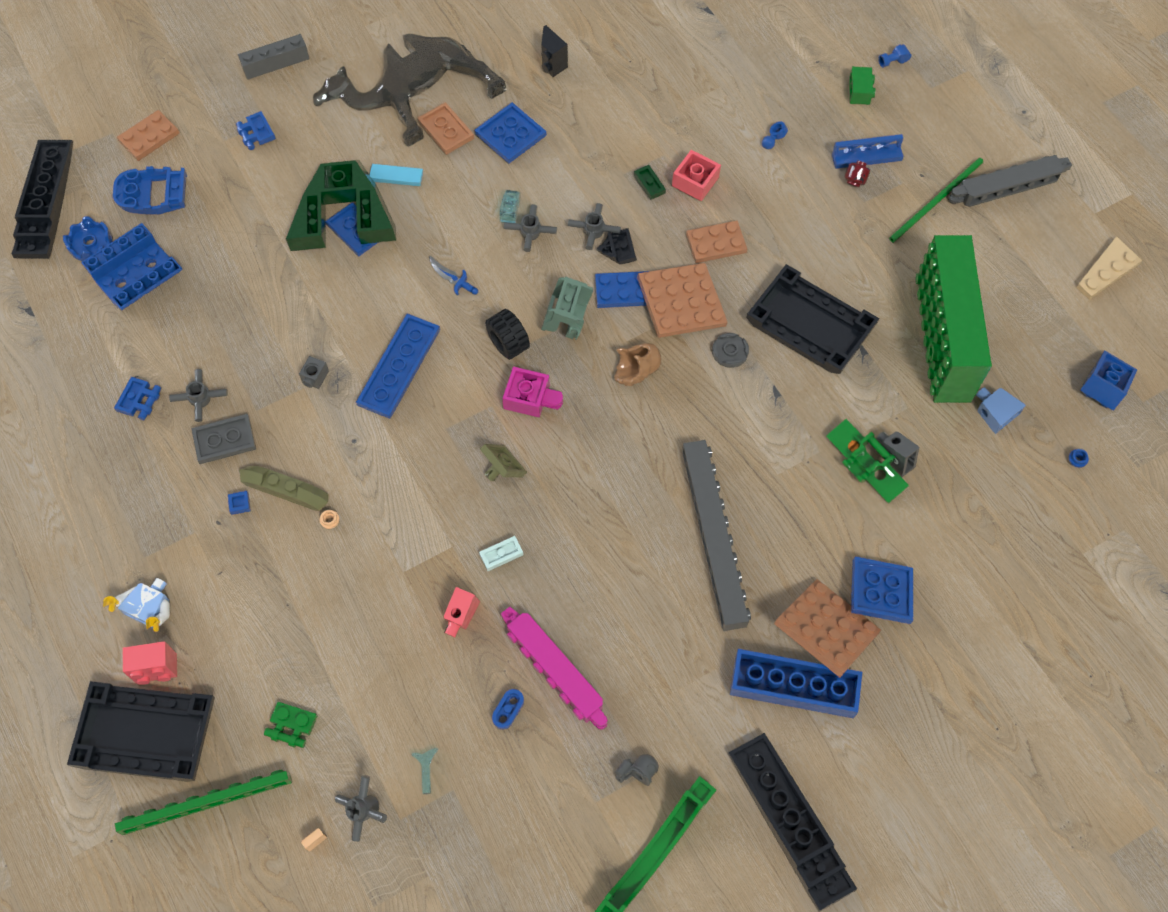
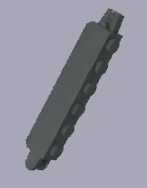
[948,155,1072,207]

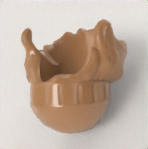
[614,343,662,386]

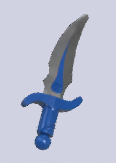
[429,256,478,295]

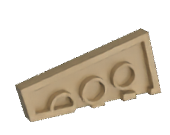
[1076,236,1142,300]

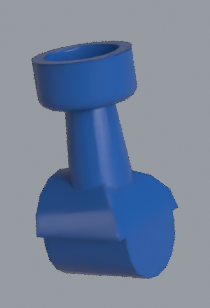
[878,44,912,68]

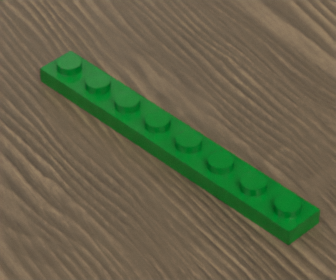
[115,770,292,835]

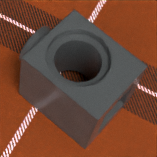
[299,356,329,389]

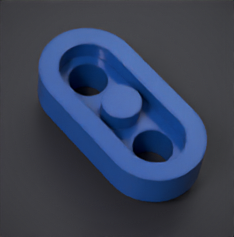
[492,689,524,730]

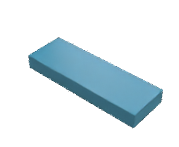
[370,164,423,186]

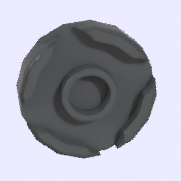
[712,333,749,368]

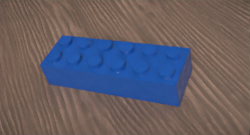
[730,649,863,719]

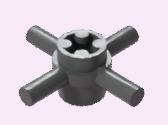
[568,203,621,250]
[504,204,557,252]
[169,369,228,422]
[335,775,387,842]

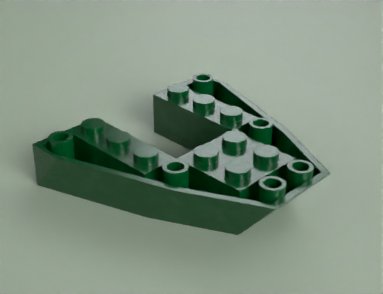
[286,160,396,251]

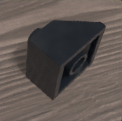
[541,25,568,77]

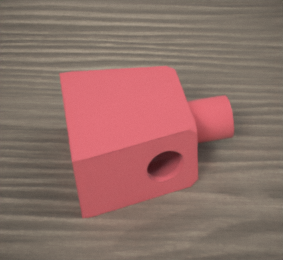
[444,587,480,638]

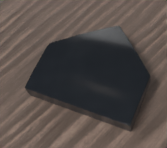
[597,228,637,264]

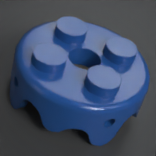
[63,216,113,261]

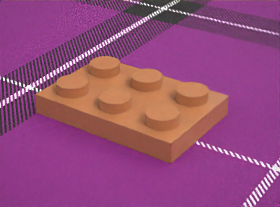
[418,102,474,155]
[117,110,180,161]
[686,221,747,263]

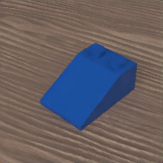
[1080,350,1137,411]

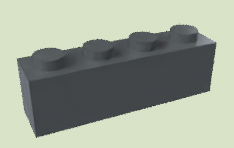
[238,34,310,80]

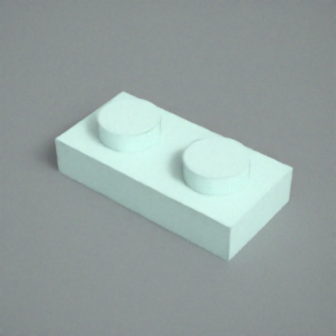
[479,536,524,571]

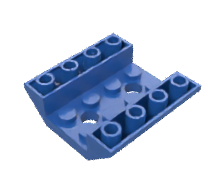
[81,223,183,311]

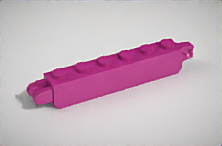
[501,607,608,730]

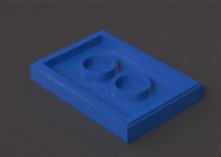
[325,202,377,257]

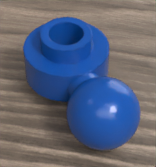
[762,121,788,150]

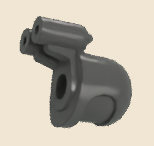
[615,754,659,786]

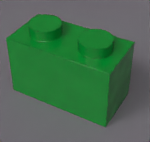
[849,66,876,105]

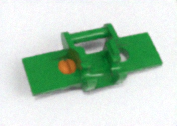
[826,419,909,504]

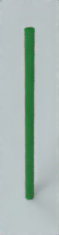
[889,158,984,243]

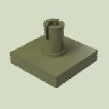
[480,444,527,481]

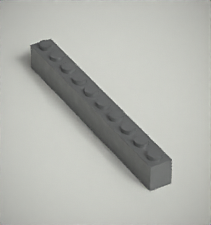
[682,440,751,631]

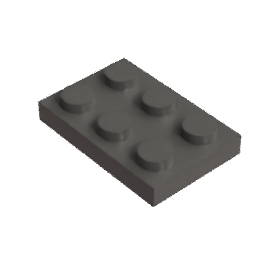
[191,414,256,464]

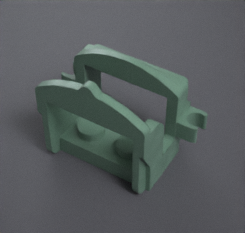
[541,276,593,340]

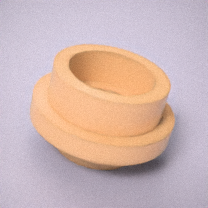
[319,510,340,529]

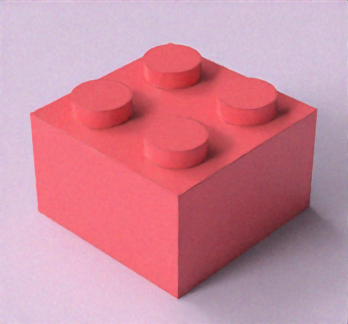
[672,150,721,201]
[123,641,177,685]

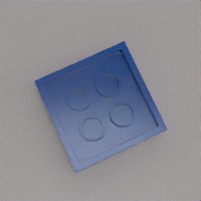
[475,102,547,164]
[851,557,913,624]

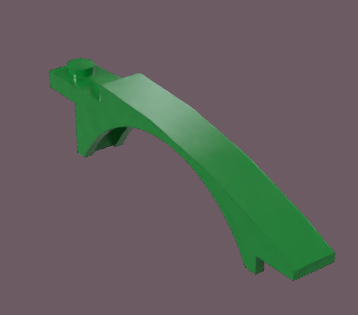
[595,776,717,912]

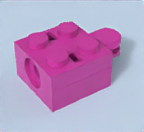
[502,367,563,418]

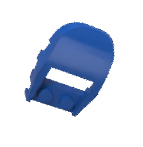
[113,166,187,214]

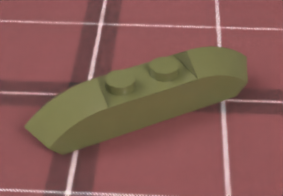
[239,466,328,511]

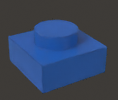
[228,491,251,515]

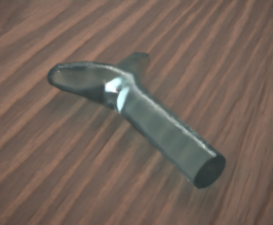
[411,748,438,794]

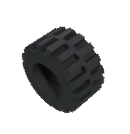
[485,308,530,360]

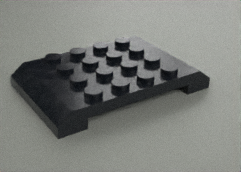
[746,264,880,374]
[67,681,215,782]

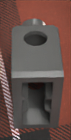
[876,432,920,477]

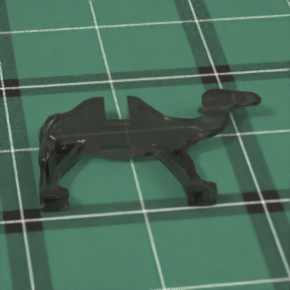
[313,34,507,147]

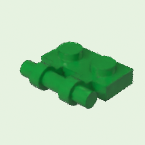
[264,702,318,748]

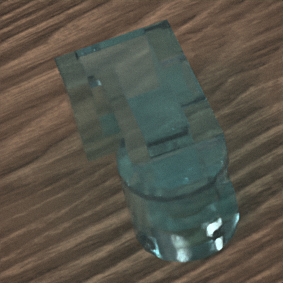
[500,190,520,223]

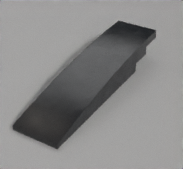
[11,140,73,259]
[728,733,857,912]

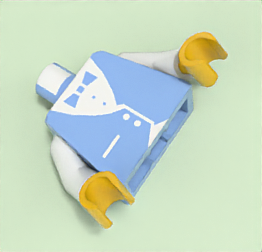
[103,578,170,632]

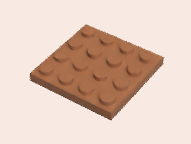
[637,263,728,338]
[774,579,881,677]

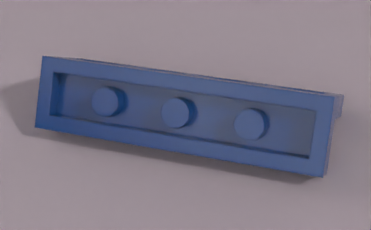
[832,134,904,169]

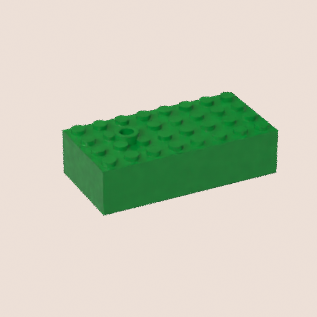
[915,235,992,403]

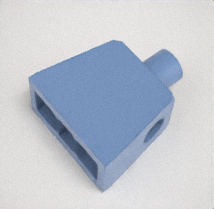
[976,387,1026,434]

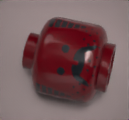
[845,160,870,188]

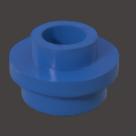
[1068,449,1089,468]

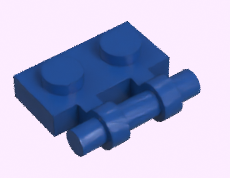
[236,111,276,150]
[114,377,162,421]

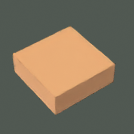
[301,828,327,852]

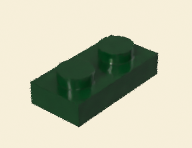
[634,165,666,200]

